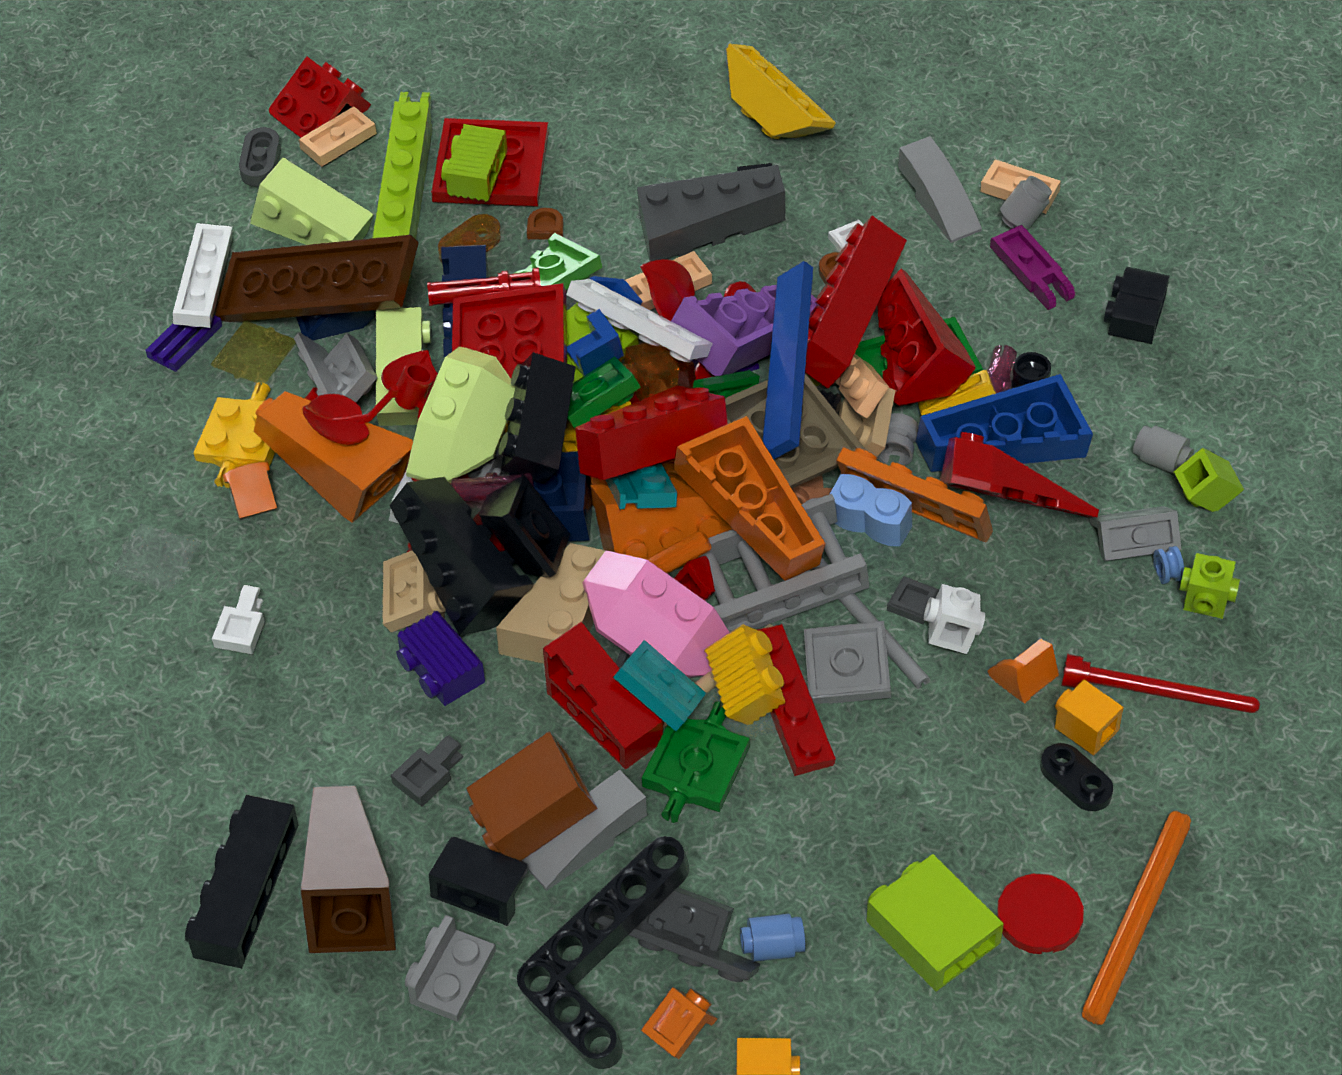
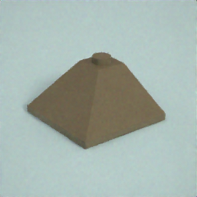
[725,374,867,488]

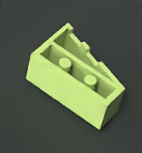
[250,158,373,245]

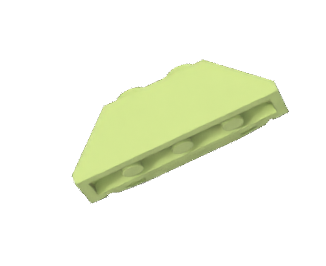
[406,346,515,483]

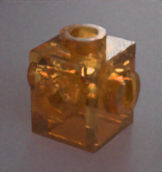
[623,343,679,401]

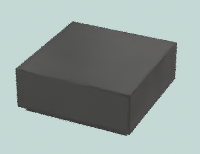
[887,576,939,624]

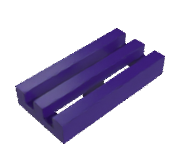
[146,316,222,372]

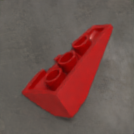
[877,269,976,406]
[940,432,1099,518]

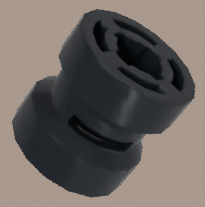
[1011,352,1051,389]

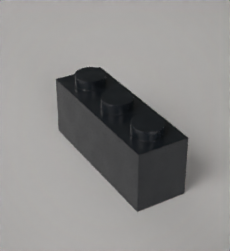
[499,352,576,484]

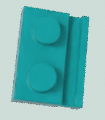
[606,463,677,509]
[613,640,706,731]

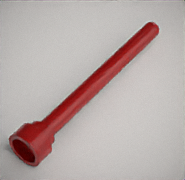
[1061,654,1260,713]

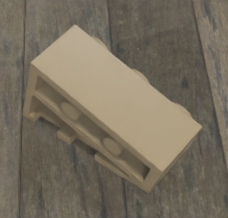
[496,543,606,664]

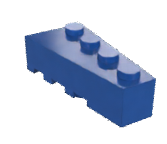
[916,374,1093,472]

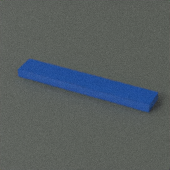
[763,261,813,460]

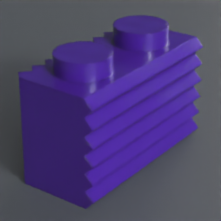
[396,611,485,706]

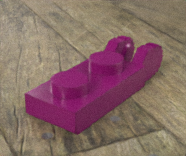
[990,225,1076,310]

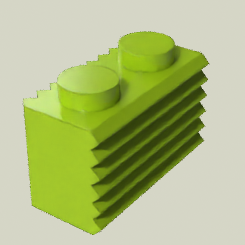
[441,124,507,202]

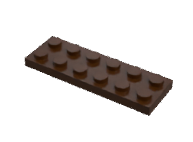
[214,235,419,322]

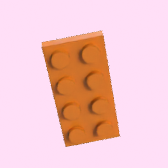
[836,447,993,543]

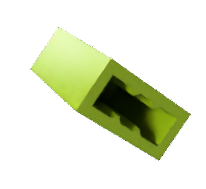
[866,854,1004,992]

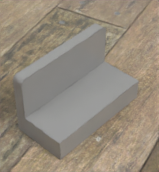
[1089,506,1182,561]

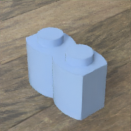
[830,474,912,546]

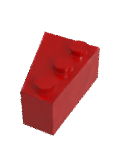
[543,622,664,770]

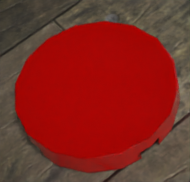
[997,873,1084,954]

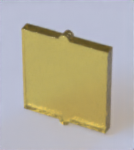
[211,321,296,385]

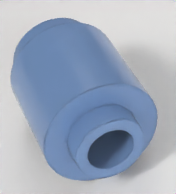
[740,914,805,962]

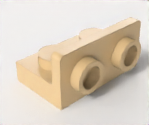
[839,388,895,457]
[383,550,446,632]

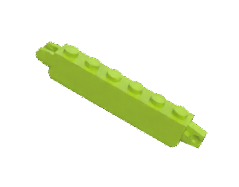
[372,92,432,277]

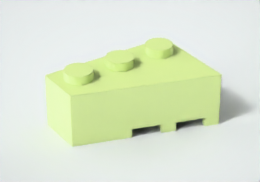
[376,307,431,426]

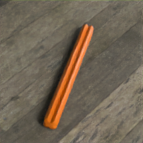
[1082,811,1191,1025]

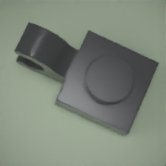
[390,735,464,807]

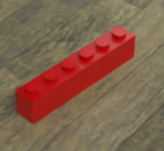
[805,215,907,389]

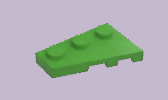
[514,233,603,290]

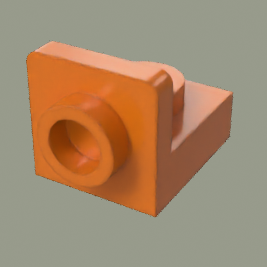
[641,987,718,1059]

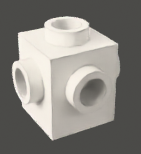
[924,584,985,654]

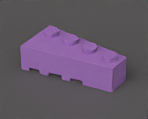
[671,285,819,376]

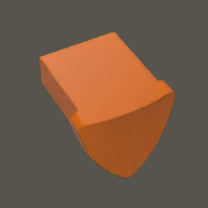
[223,462,277,519]
[988,639,1059,704]

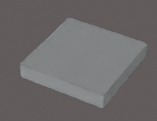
[804,621,892,704]

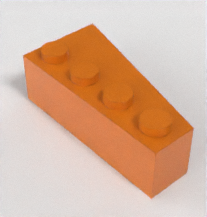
[674,416,826,581]
[590,478,733,560]

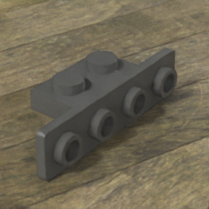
[596,887,760,982]

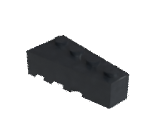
[389,477,534,636]

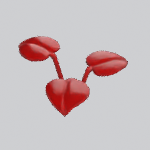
[640,259,756,380]
[302,350,471,495]

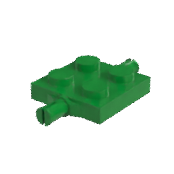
[642,701,750,823]

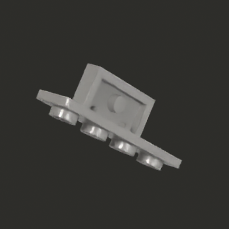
[294,332,377,402]

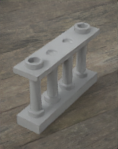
[695,494,869,632]

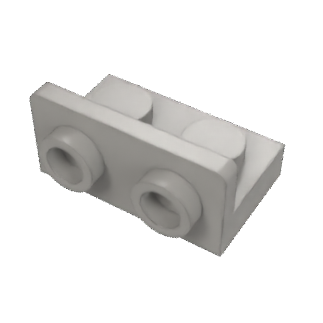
[405,915,496,1022]

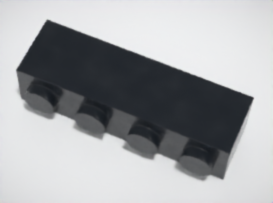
[185,795,299,969]

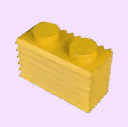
[704,624,785,725]

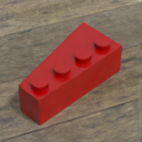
[575,385,728,480]

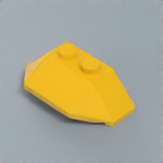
[726,43,836,139]

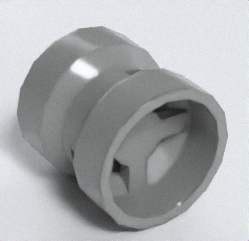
[877,413,919,466]

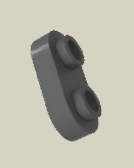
[239,127,281,186]

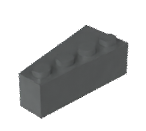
[637,165,786,262]

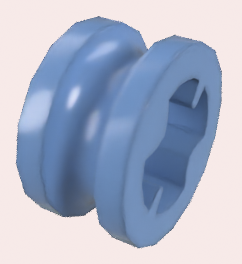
[1153,546,1184,584]

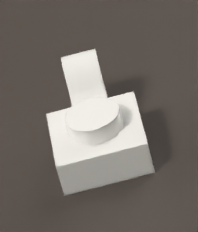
[212,585,265,654]

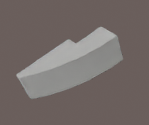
[898,136,982,243]
[521,770,647,891]

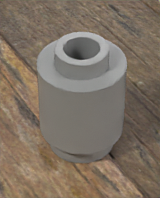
[1000,176,1052,230]
[1133,425,1194,475]

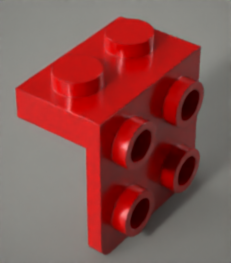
[269,56,371,138]

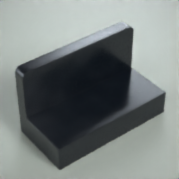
[429,837,528,926]

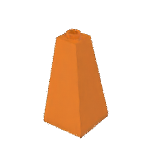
[253,391,413,523]

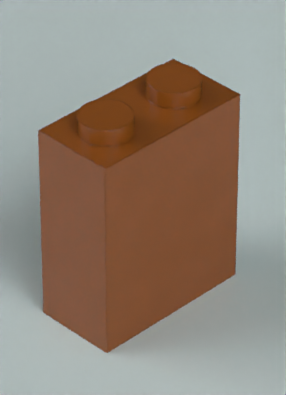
[466,731,598,861]

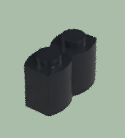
[1104,266,1170,344]

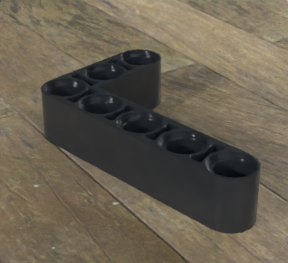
[517,836,690,1069]

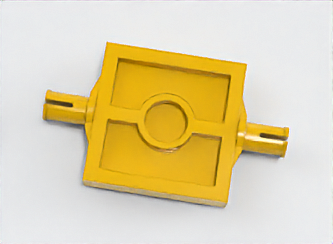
[193,382,275,488]

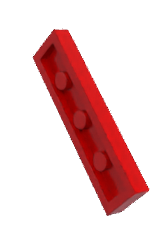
[757,624,836,776]

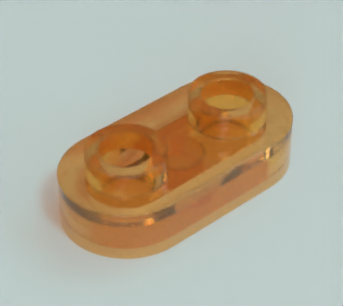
[438,214,501,263]

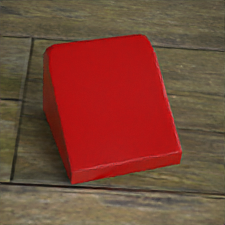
[674,556,715,601]

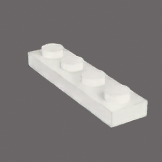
[173,223,233,328]
[566,279,713,362]

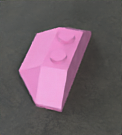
[582,550,730,678]

